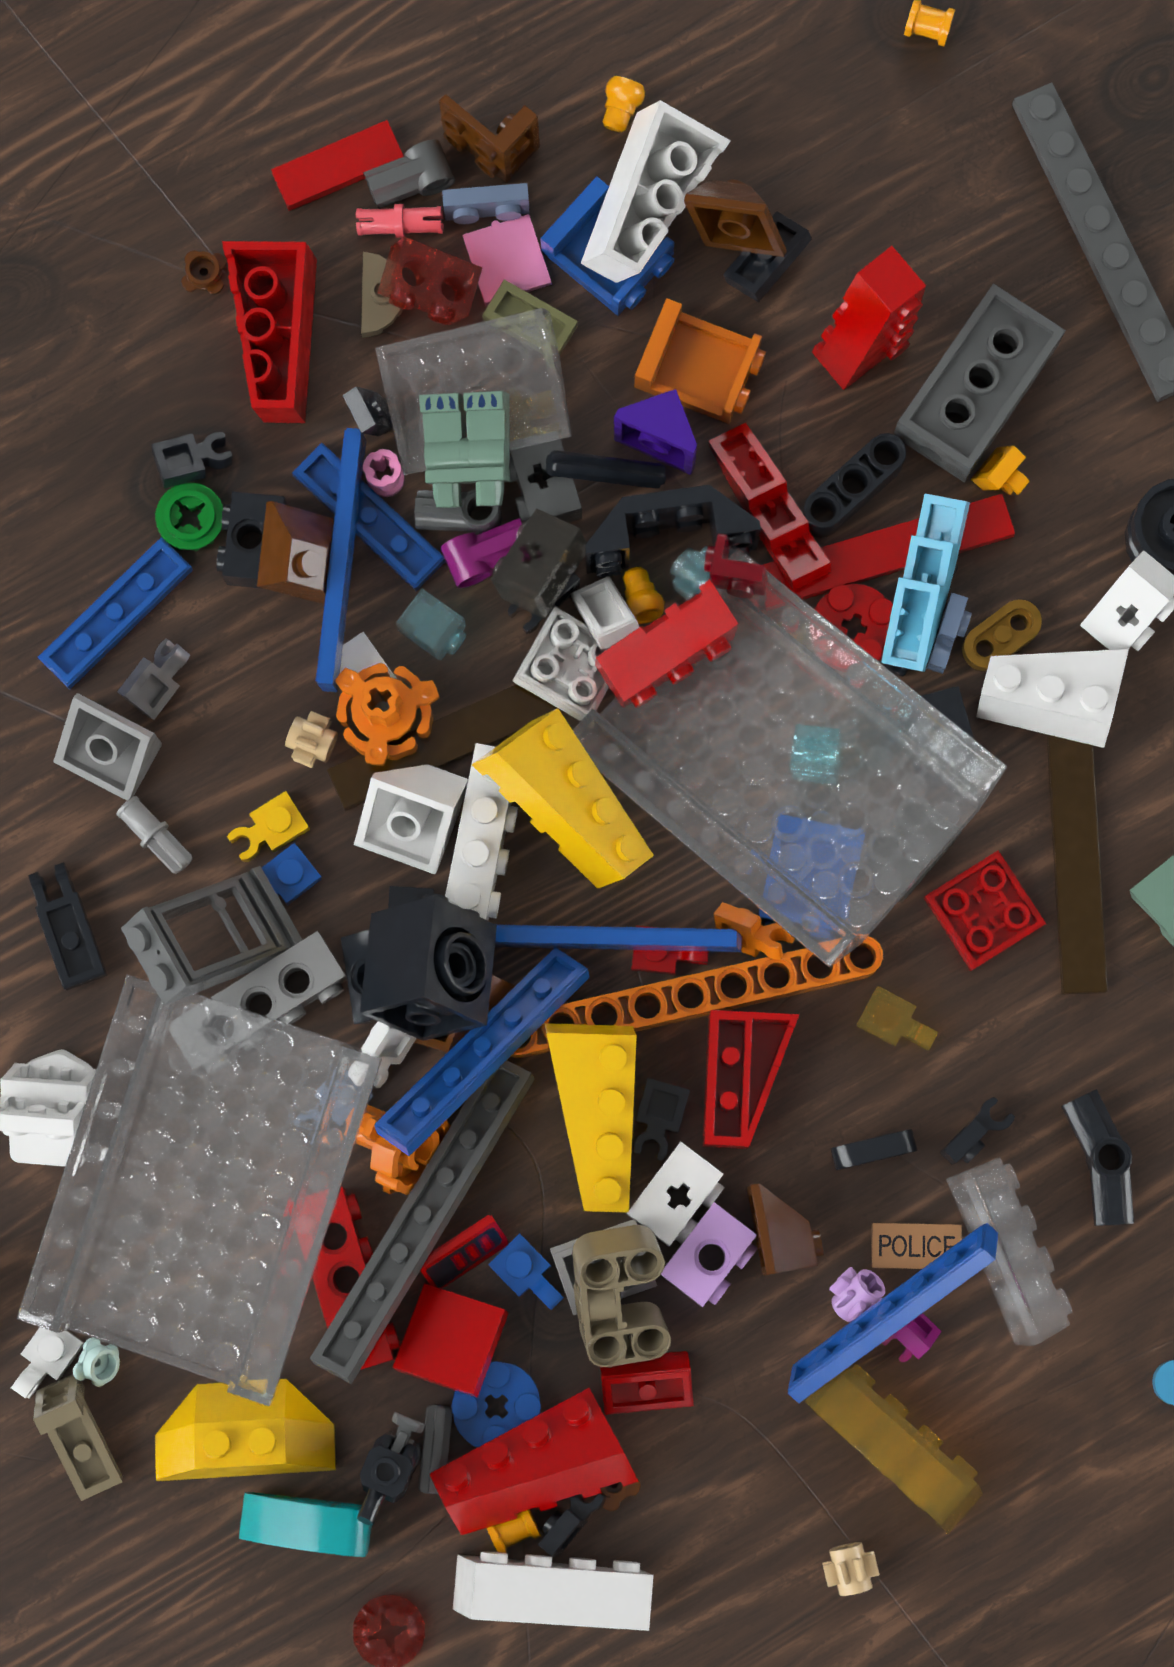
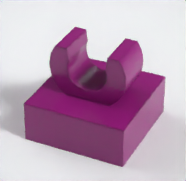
[882,1313,942,1362]

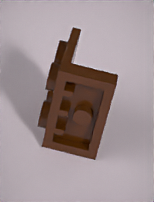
[439,94,540,183]

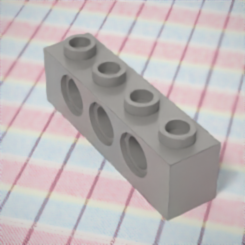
[167,931,347,1074]

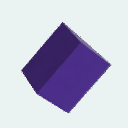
[614,389,697,475]

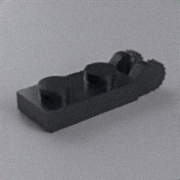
[28,862,108,991]

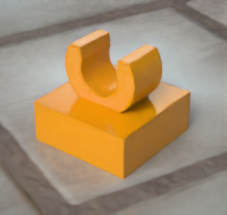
[971,446,1030,495]

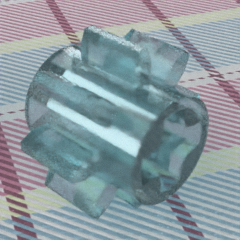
[670,546,718,600]

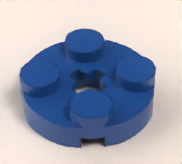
[451,1361,541,1448]

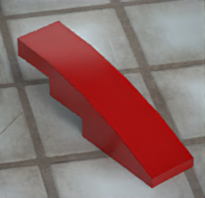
[708,423,832,591]

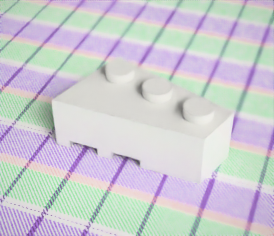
[976,649,1129,748]

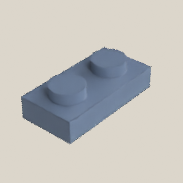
[442,183,530,224]

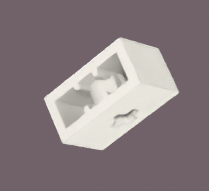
[1080,550,1174,651]
[627,1142,725,1246]

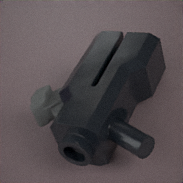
[357,1412,425,1526]

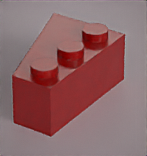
[595,579,739,708]
[703,1010,800,1149]

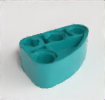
[239,1492,372,1557]

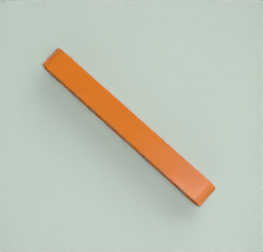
[511,936,883,1058]

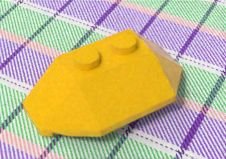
[155,1379,336,1481]

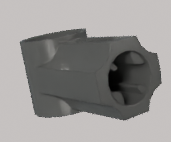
[364,139,455,209]
[414,489,503,535]

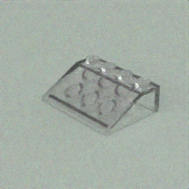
[375,308,572,475]
[946,1157,1072,1346]

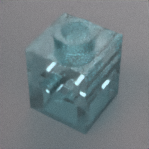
[396,589,467,661]
[789,724,843,785]

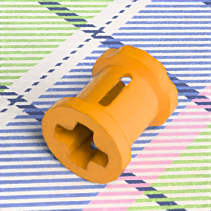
[904,0,955,47]
[487,1509,541,1553]

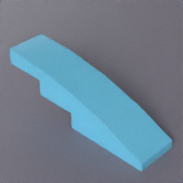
[881,494,970,672]

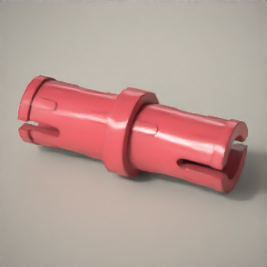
[356,204,444,238]

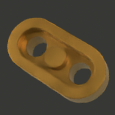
[962,600,1042,671]

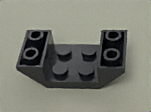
[585,485,761,578]

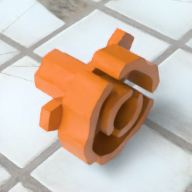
[335,663,440,766]
[347,1100,451,1195]

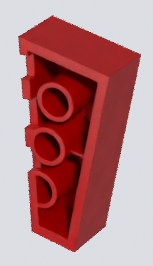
[222,241,317,423]
[812,246,926,390]
[429,1388,639,1535]

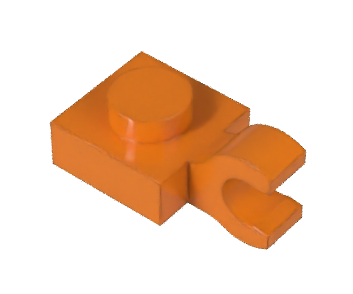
[713,902,795,960]

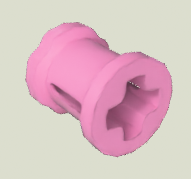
[363,449,405,497]

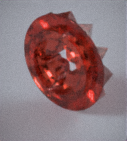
[353,1595,425,1667]

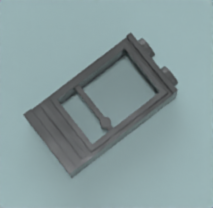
[121,866,302,1005]

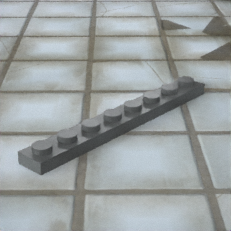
[1012,82,1174,402]
[310,1060,535,1384]

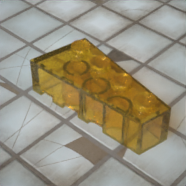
[805,1364,983,1534]

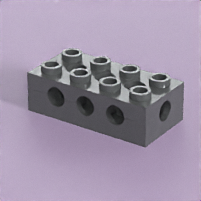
[894,283,1066,483]

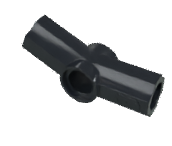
[1061,1089,1134,1226]

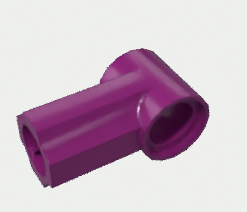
[441,518,534,588]

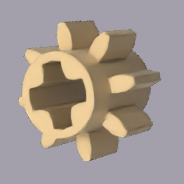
[285,711,338,768]
[822,1542,880,1596]

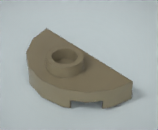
[361,251,406,338]

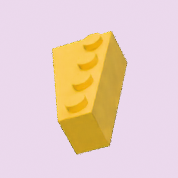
[472,708,654,889]
[544,1023,637,1213]

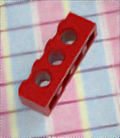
[290,1187,400,1370]

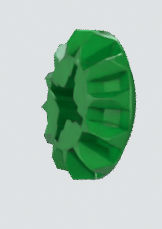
[155,483,223,551]

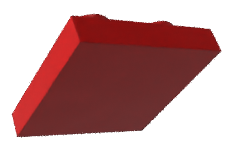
[924,850,1046,971]
[392,1283,509,1398]

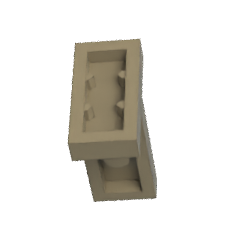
[33,1374,123,1501]

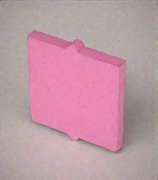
[463,214,552,305]

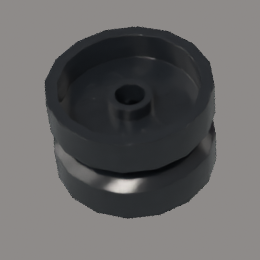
[1124,479,1174,575]

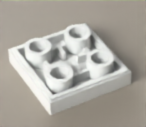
[512,606,613,725]

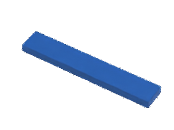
[316,428,366,692]
[495,925,742,952]
[374,947,590,1156]
[788,1223,998,1403]

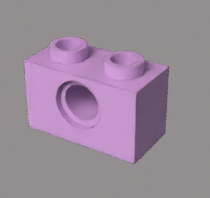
[661,1202,758,1307]

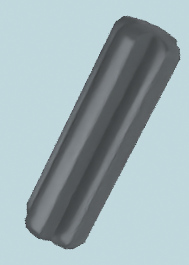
[418,1404,452,1494]

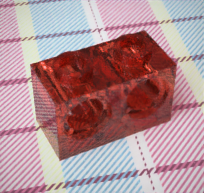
[377,237,482,325]

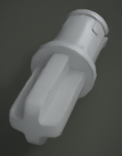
[116,796,192,874]

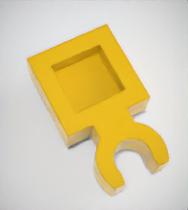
[227,791,310,862]

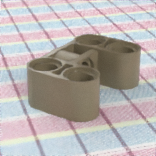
[572,1225,671,1367]

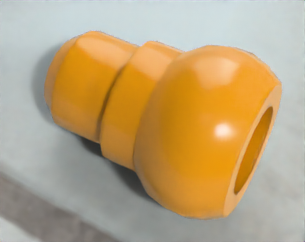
[602,76,645,133]
[623,567,665,624]

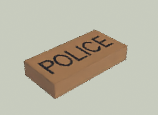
[871,1223,962,1269]

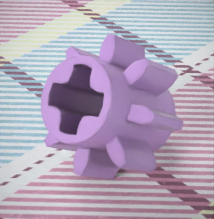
[830,1267,885,1322]

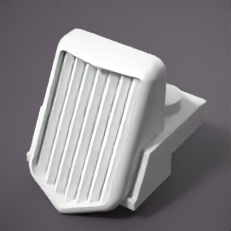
[0,1049,100,1167]

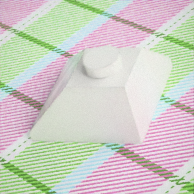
[354,764,468,874]

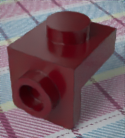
[704,533,768,598]

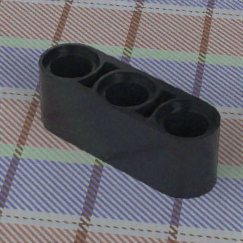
[803,433,906,538]

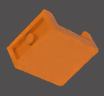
[634,298,766,424]

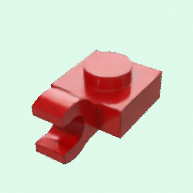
[631,925,709,975]

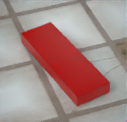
[271,120,404,211]

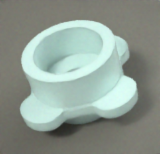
[73,1337,120,1387]

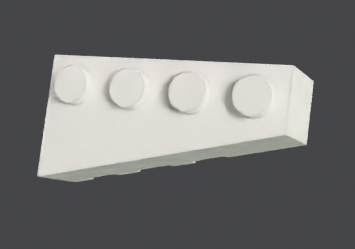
[581,100,731,283]

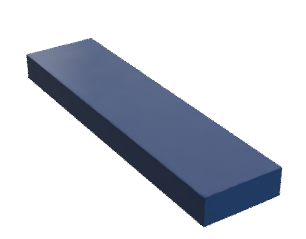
[292,443,446,591]
[38,537,193,690]

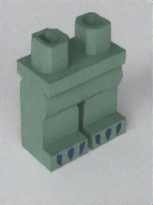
[419,391,510,508]

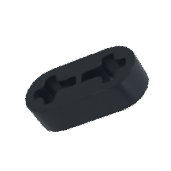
[831,1129,918,1170]

